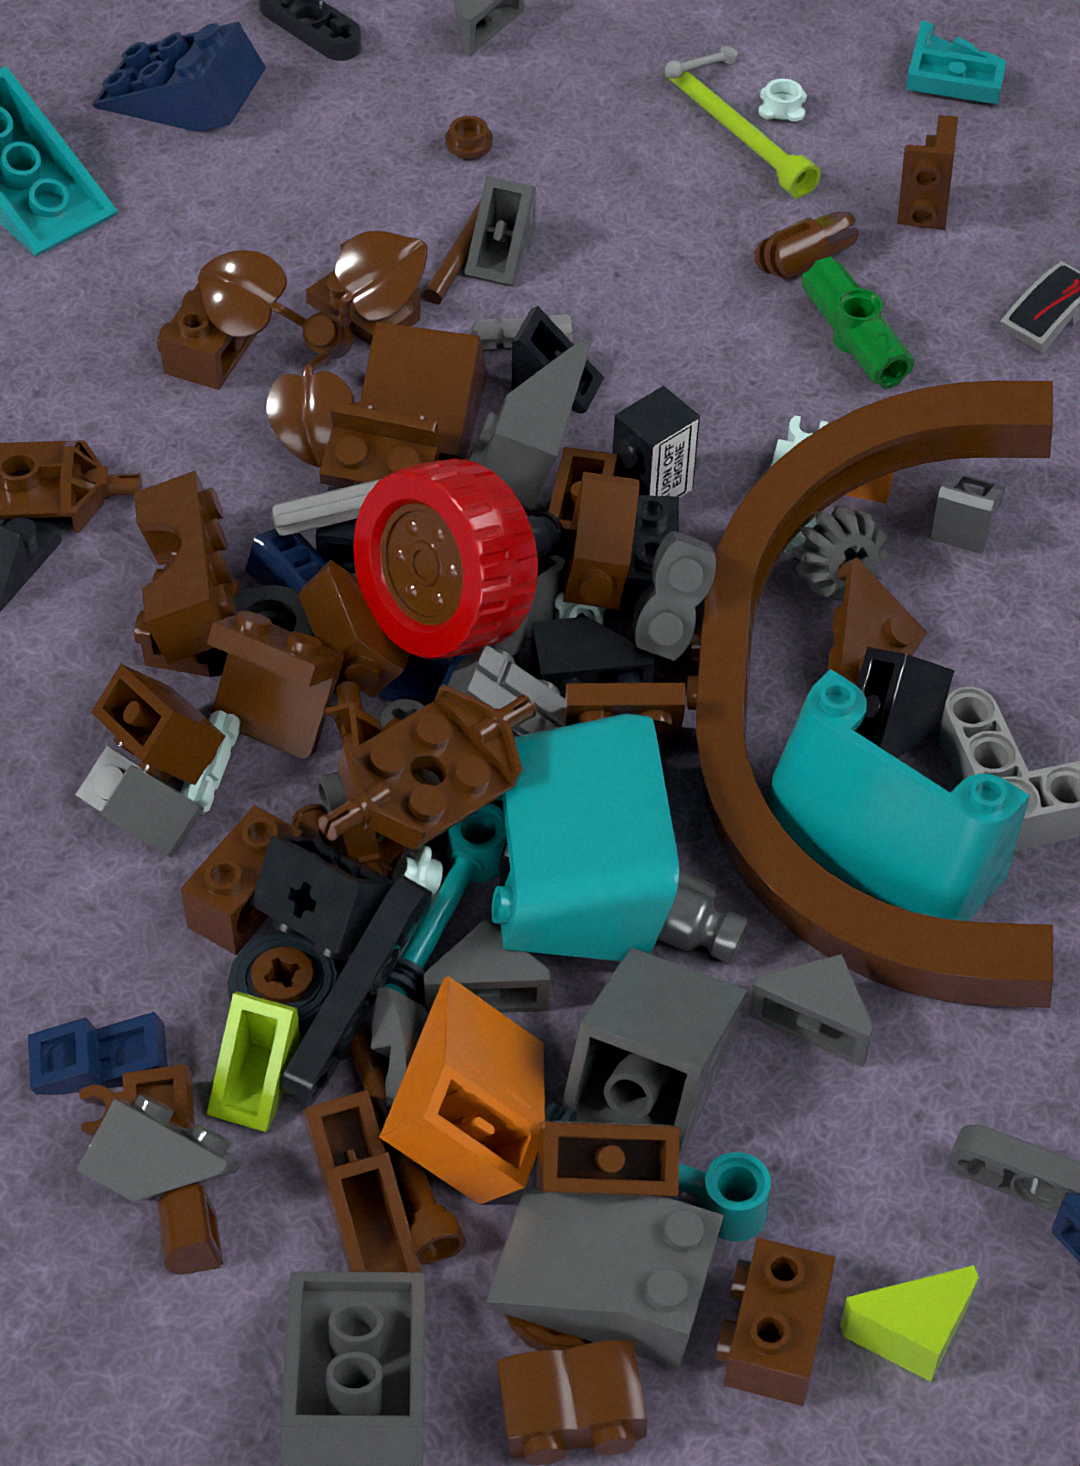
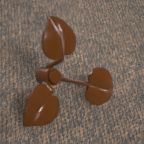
[198,231,428,467]

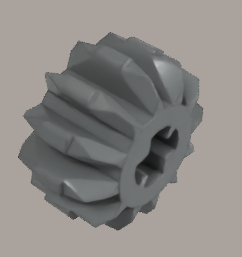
[792,505,890,601]

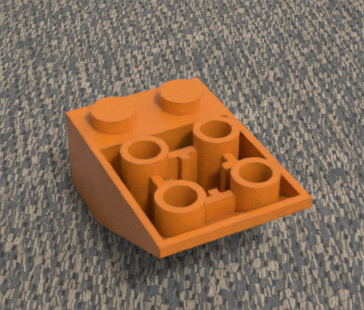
[379,976,545,1205]

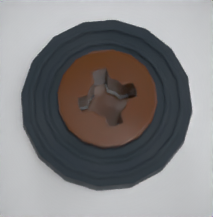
[227,932,339,1037]

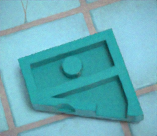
[906,20,1007,105]

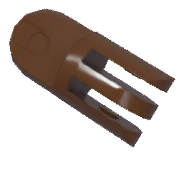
[754,211,859,279]

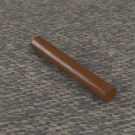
[423,199,481,305]

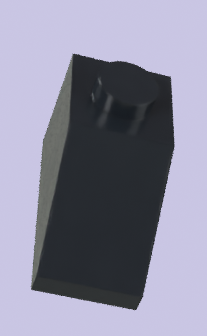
[855,647,955,758]

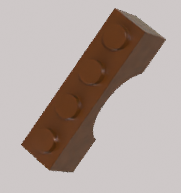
[134,471,236,664]

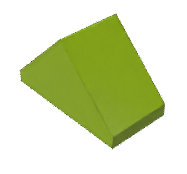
[206,991,301,1132]
[840,1265,979,1382]

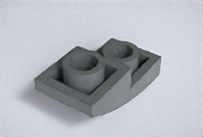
[371,987,429,1110]

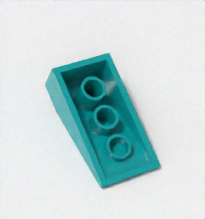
[0,66,118,257]

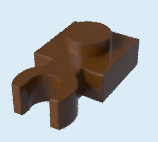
[79,1064,195,1137]

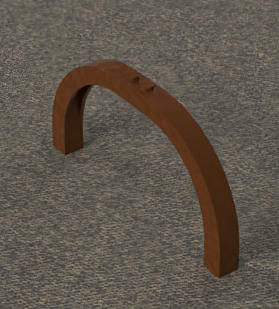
[687,380,1053,1008]

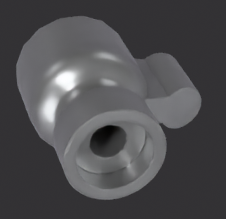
[657,871,750,964]

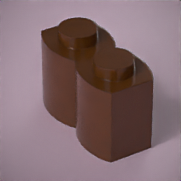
[497,1340,647,1465]

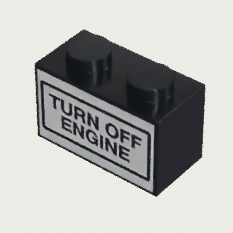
[613,385,700,498]

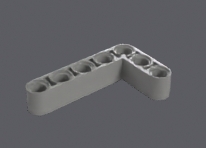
[938,687,1080,851]

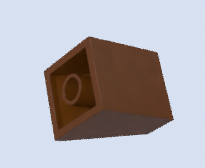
[360,322,488,461]

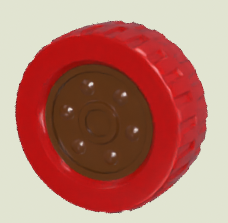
[354,459,565,659]

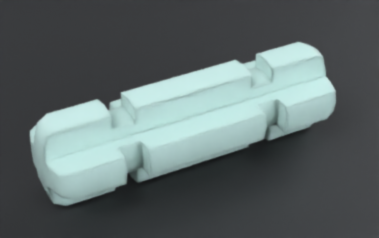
[181,710,241,814]

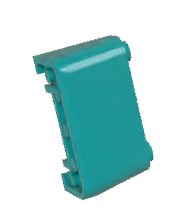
[763,669,1030,921]
[491,713,679,961]

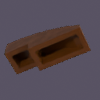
[301,1090,422,1273]

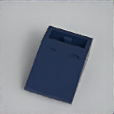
[92,21,266,132]

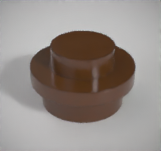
[445,116,493,159]

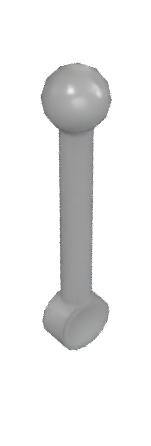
[665,46,738,79]

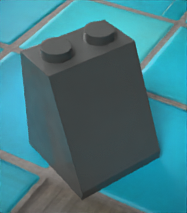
[561,947,748,1162]

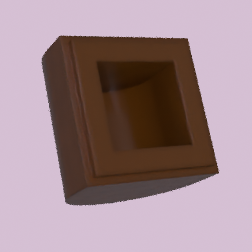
[157,1182,223,1275]

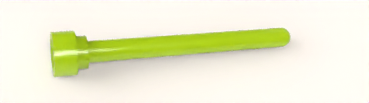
[665,71,821,199]

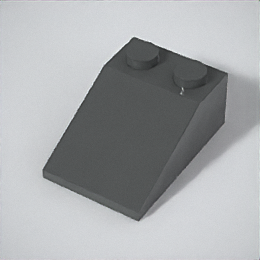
[469,339,591,516]
[485,1187,724,1369]
[280,1271,425,1466]

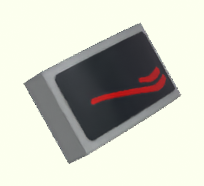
[1000,261,1080,353]

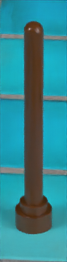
[348,1021,466,1265]

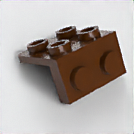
[207,611,345,759]

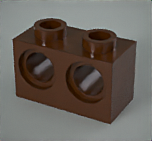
[181,805,304,955]

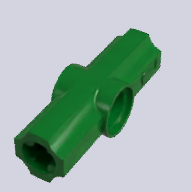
[802,256,914,390]

